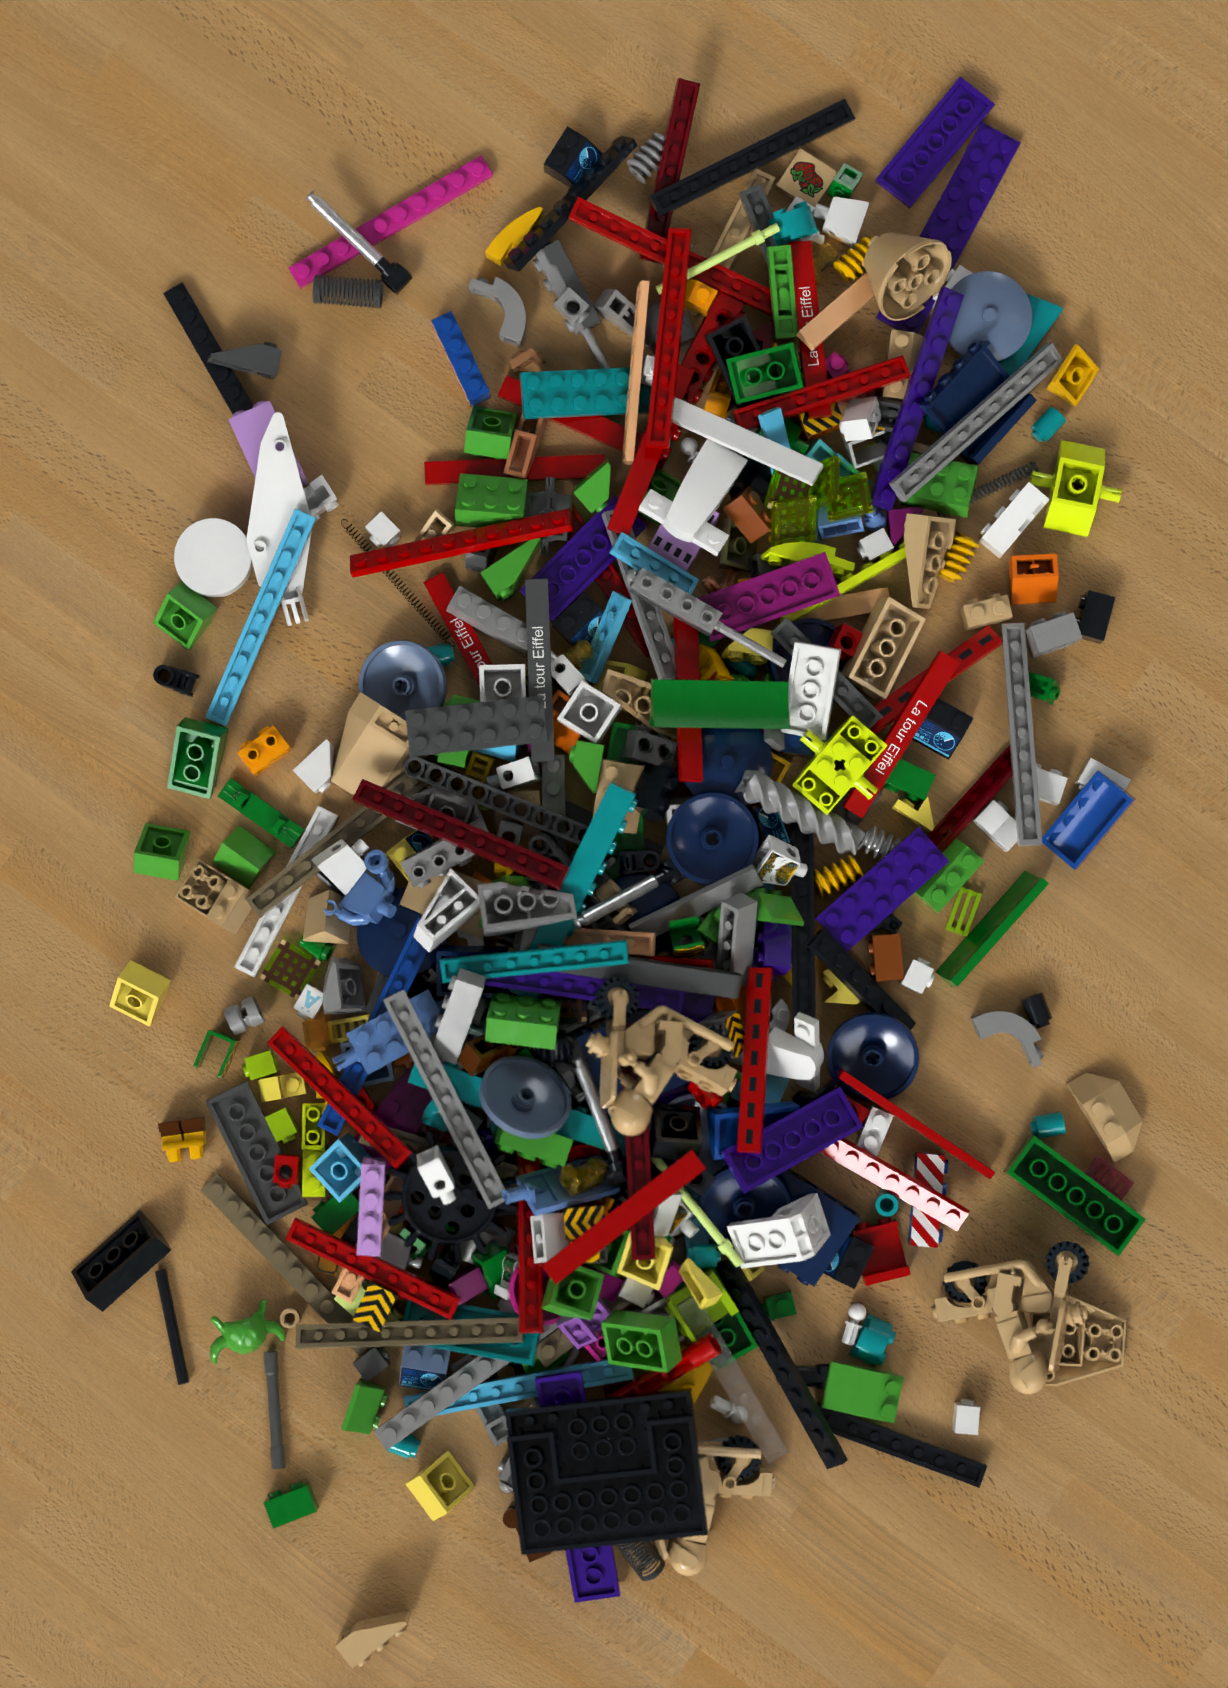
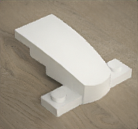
[638,439,748,556]
[721,1012,824,1092]

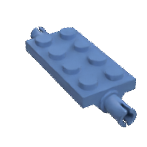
[332,989,445,1075]
[502,1154,621,1216]

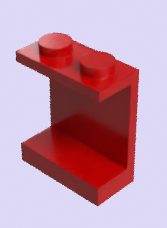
[851,1217,911,1286]

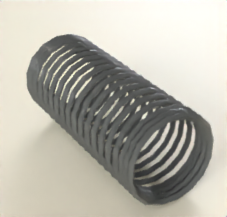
[312,274,383,309]
[616,1541,665,1581]

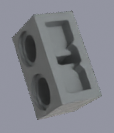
[621,727,678,769]

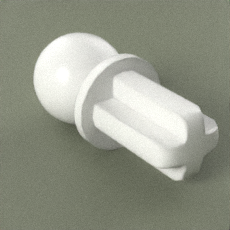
[680,437,699,463]
[842,1303,867,1346]
[709,1395,748,1424]

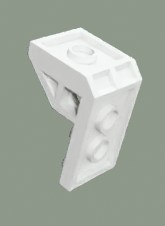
[727,1193,831,1269]

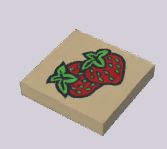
[776,148,838,207]

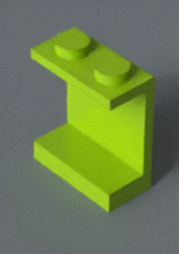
[665,1269,739,1342]

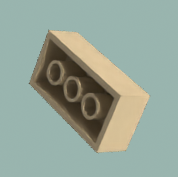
[841,597,926,700]

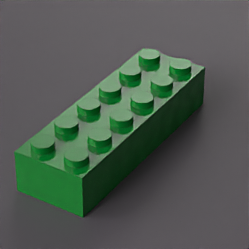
[1003,1135,1146,1256]

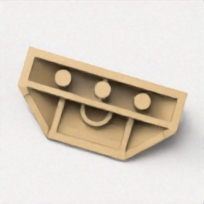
[1066,1073,1143,1163]

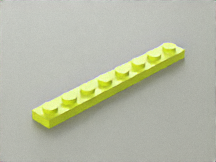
[779,542,906,623]

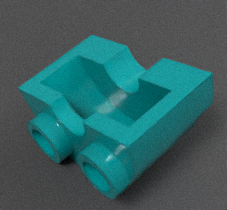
[768,201,819,246]
[849,1314,896,1367]

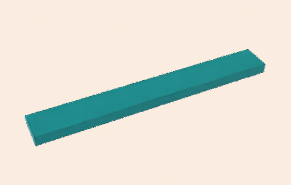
[440,940,629,983]

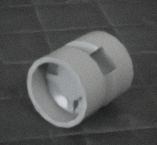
[223,995,265,1035]

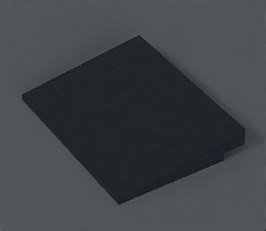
[505,1388,708,1555]

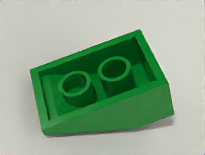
[726,342,804,404]
[167,717,228,799]

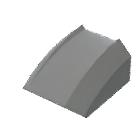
[323,957,366,1015]

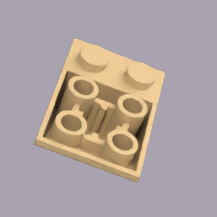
[175,858,254,935]
[335,1611,411,1669]

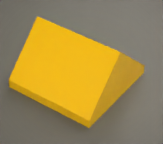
[1046,344,1100,407]

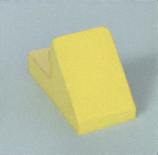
[892,796,934,833]
[822,968,860,1005]
[258,1072,307,1102]

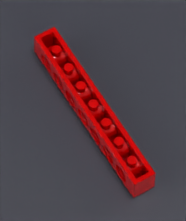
[636,292,745,465]

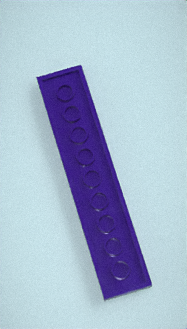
[876,122,1021,334]
[535,1370,621,1603]

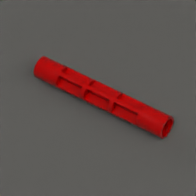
[603,1333,721,1398]

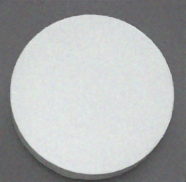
[174,518,253,597]

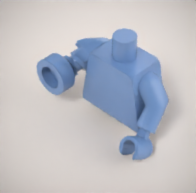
[809,485,887,545]
[323,850,397,926]

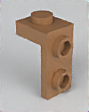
[509,347,551,374]

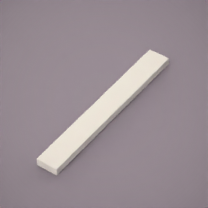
[672,397,823,486]
[234,805,339,978]

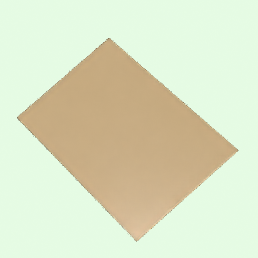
[400,870,485,939]

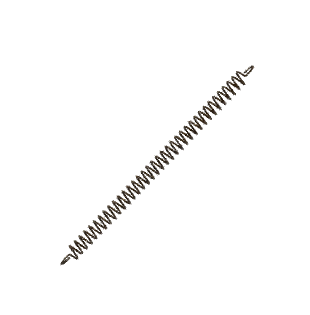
[341,519,455,647]

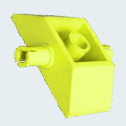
[1030,440,1122,537]
[792,715,888,815]

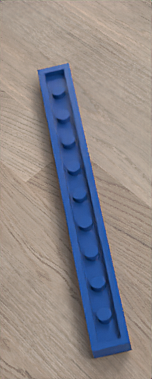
[317,917,428,1136]

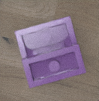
[557,1297,612,1349]

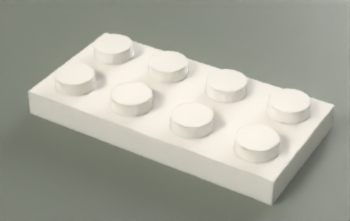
[781,641,841,741]

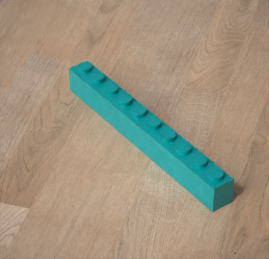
[508,781,638,999]
[408,1061,626,1157]

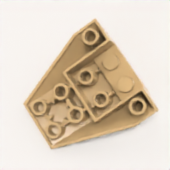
[331,692,428,795]
[1029,1296,1126,1386]

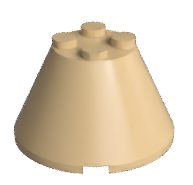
[862,232,952,321]

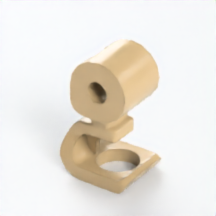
[595,879,637,925]

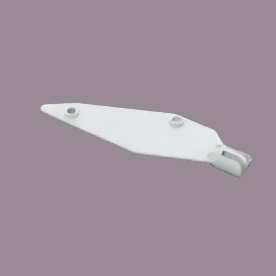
[246,412,311,626]

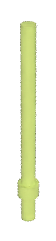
[655,223,780,295]
[650,1157,743,1267]

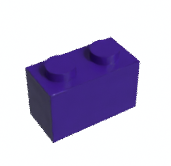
[755,922,792,976]

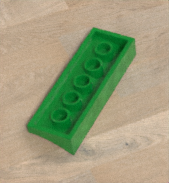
[650,679,790,729]
[935,871,1049,987]

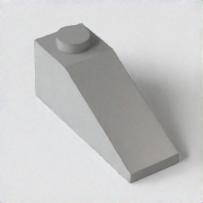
[593,289,651,349]

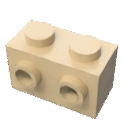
[960,593,1013,631]

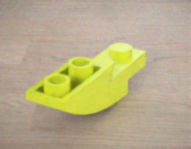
[761,542,855,578]
[302,1103,327,1198]

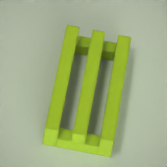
[945,887,982,937]

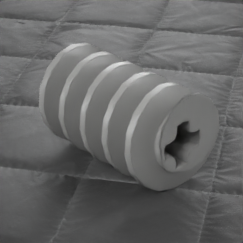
[627,132,664,184]
[858,826,901,858]

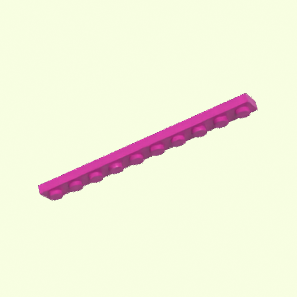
[288,155,493,289]

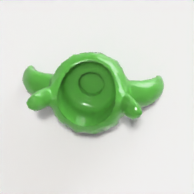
[210,1299,285,1365]

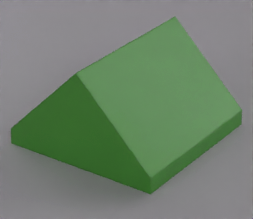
[212,826,276,889]

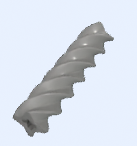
[735,770,865,856]

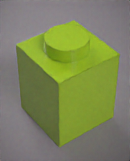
[242,1050,280,1080]
[265,1107,300,1144]

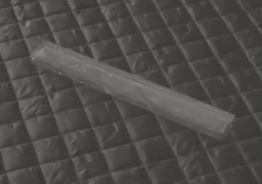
[677,1296,788,1464]

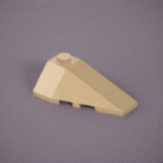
[904,513,956,609]
[601,669,677,740]

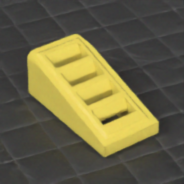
[327,1014,371,1044]
[678,1258,722,1310]

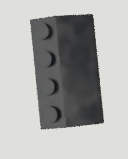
[705,315,780,409]
[71,1210,171,1312]

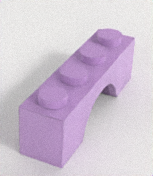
[357,1157,387,1256]

